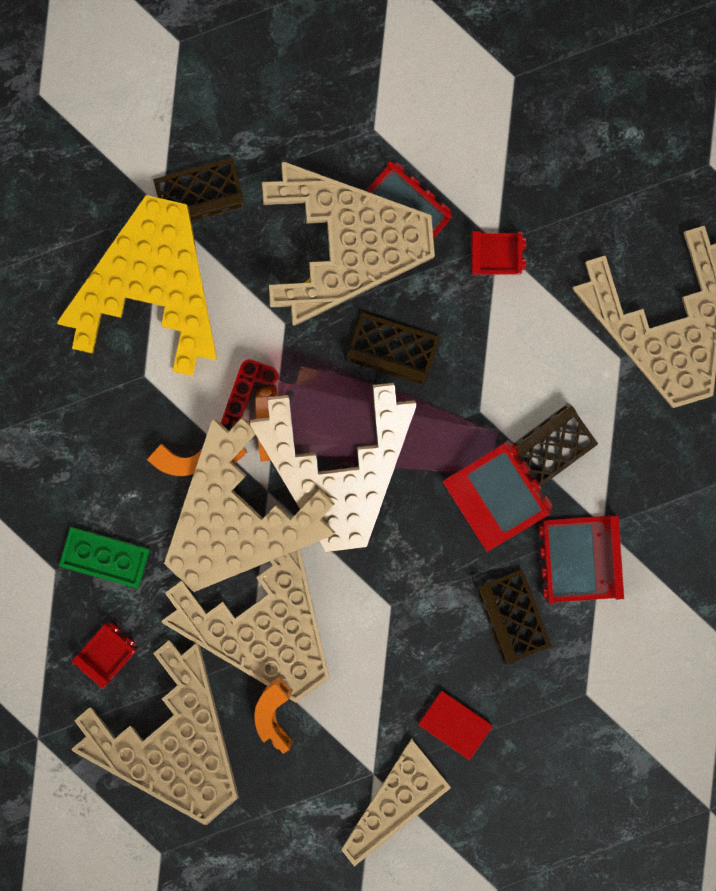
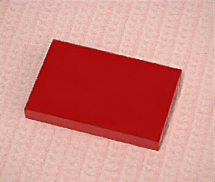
[418,690,493,760]

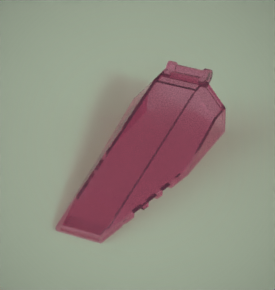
[277,366,498,474]

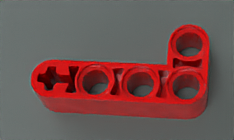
[220,359,279,427]

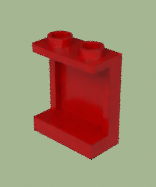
[471,231,526,275]
[71,622,138,689]

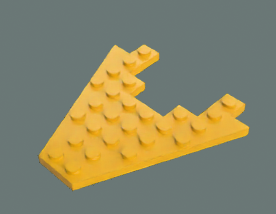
[57,195,217,376]

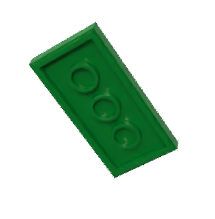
[59,526,150,589]

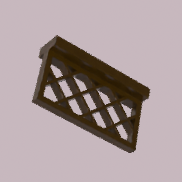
[153,157,246,222]
[346,312,440,386]
[502,403,598,486]
[475,569,552,665]

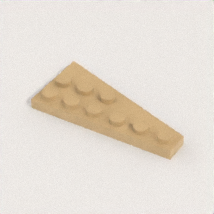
[341,738,451,866]

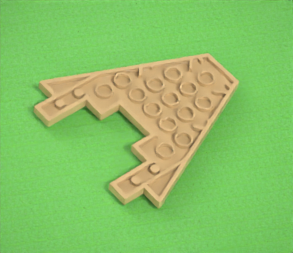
[262,162,435,326]
[164,417,335,592]
[162,549,329,702]
[72,640,239,825]

